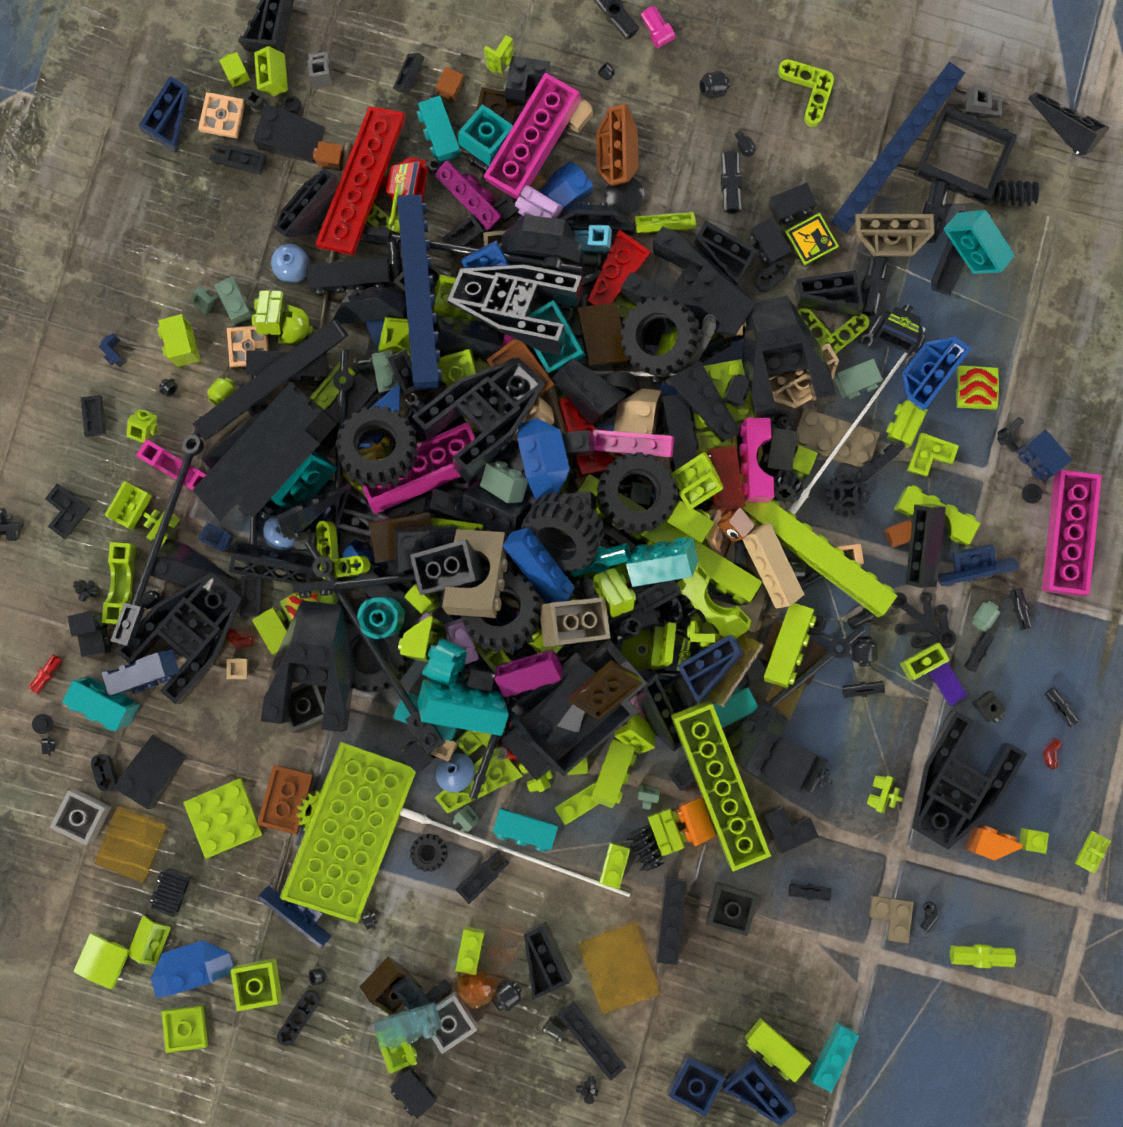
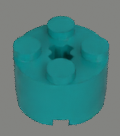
[357,596,405,639]
[423,639,467,687]

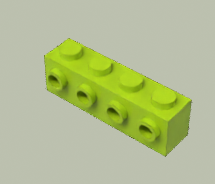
[764,603,817,689]

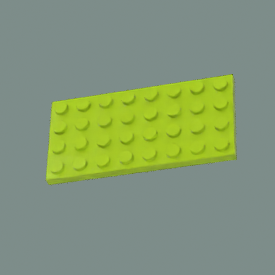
[280,741,416,924]

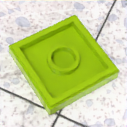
[161,1004,208,1053]

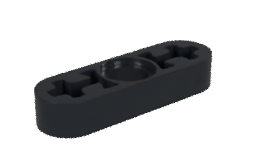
[277,990,320,1046]

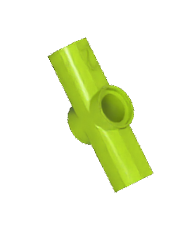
[949,944,1016,968]

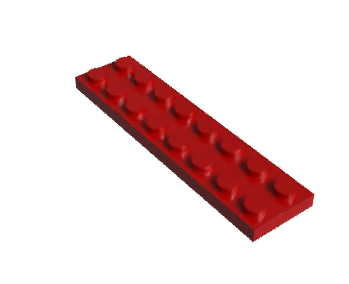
[316,106,406,255]

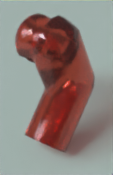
[225,628,254,648]
[1043,738,1063,770]

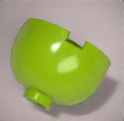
[278,305,312,346]

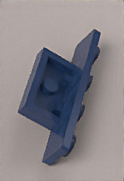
[938,544,1020,587]
[258,886,331,948]

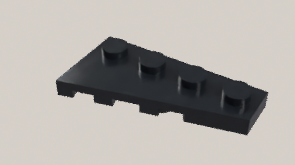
[665,361,741,442]

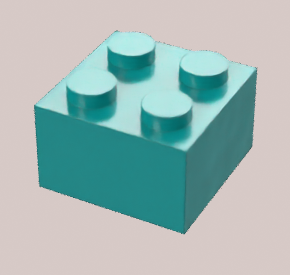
[458,104,513,166]

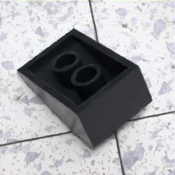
[253,104,325,164]
[114,735,187,810]

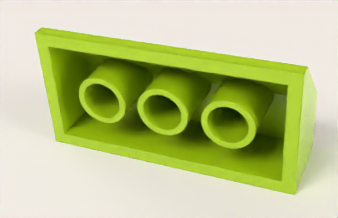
[398,616,446,662]

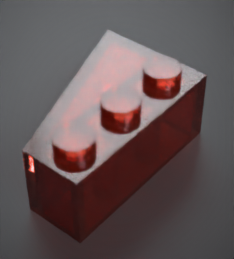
[707,445,746,511]

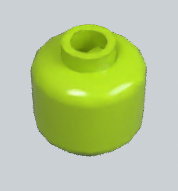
[207,378,237,406]

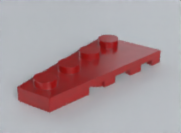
[588,229,651,306]
[558,398,614,477]

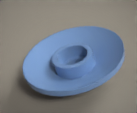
[436,753,475,792]

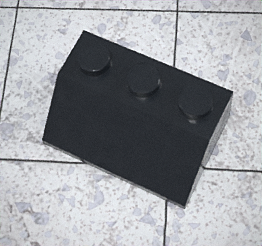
[410,539,485,595]

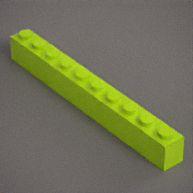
[717,473,897,617]
[577,474,762,605]

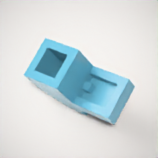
[574,225,612,254]

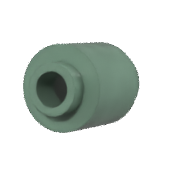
[971,601,1000,632]

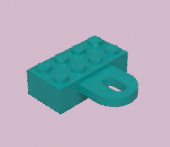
[417,674,509,736]

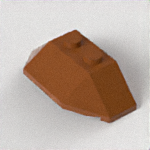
[596,104,638,186]

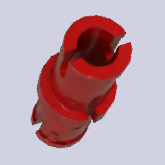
[28,654,63,694]

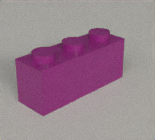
[494,649,563,697]

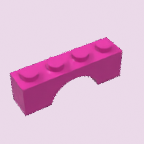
[739,418,774,502]
[136,439,206,490]

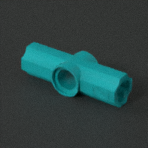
[571,543,631,577]

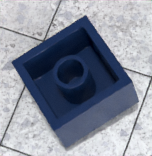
[1016,429,1072,481]
[667,1053,725,1117]

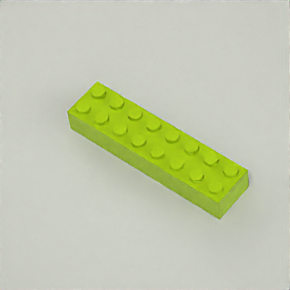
[671,700,771,872]

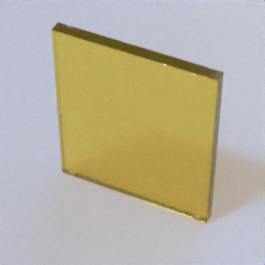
[94,806,167,883]

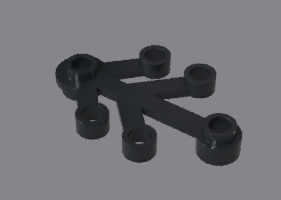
[891,592,956,649]

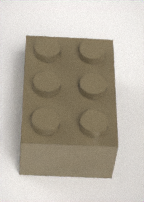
[539,597,610,647]

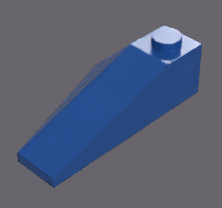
[518,161,593,220]

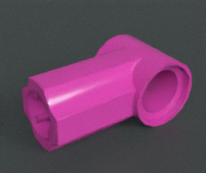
[641,6,675,48]

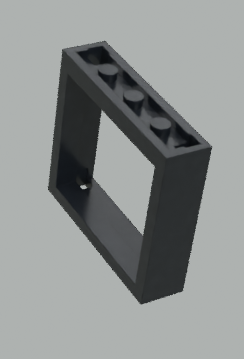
[914,105,1017,205]

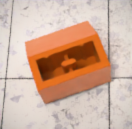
[676,796,716,846]
[965,825,1023,860]

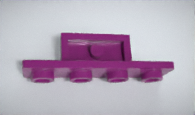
[435,161,501,230]

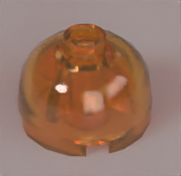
[456,971,498,1009]

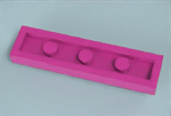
[593,430,674,457]

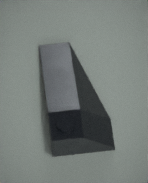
[529,659,597,748]

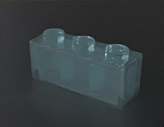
[372,1002,442,1049]

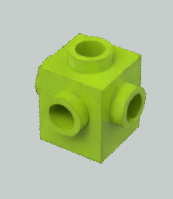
[126,409,158,443]

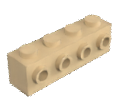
[742,523,805,608]

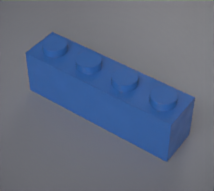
[503,527,575,604]

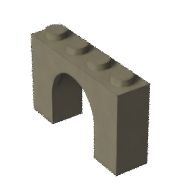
[442,529,508,618]
[712,541,768,634]

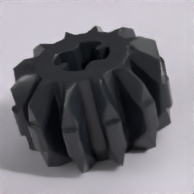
[772,470,804,504]

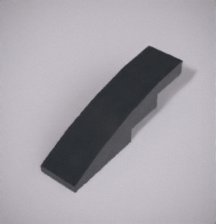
[441,194,519,255]

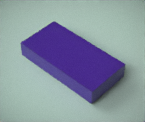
[928,662,968,706]

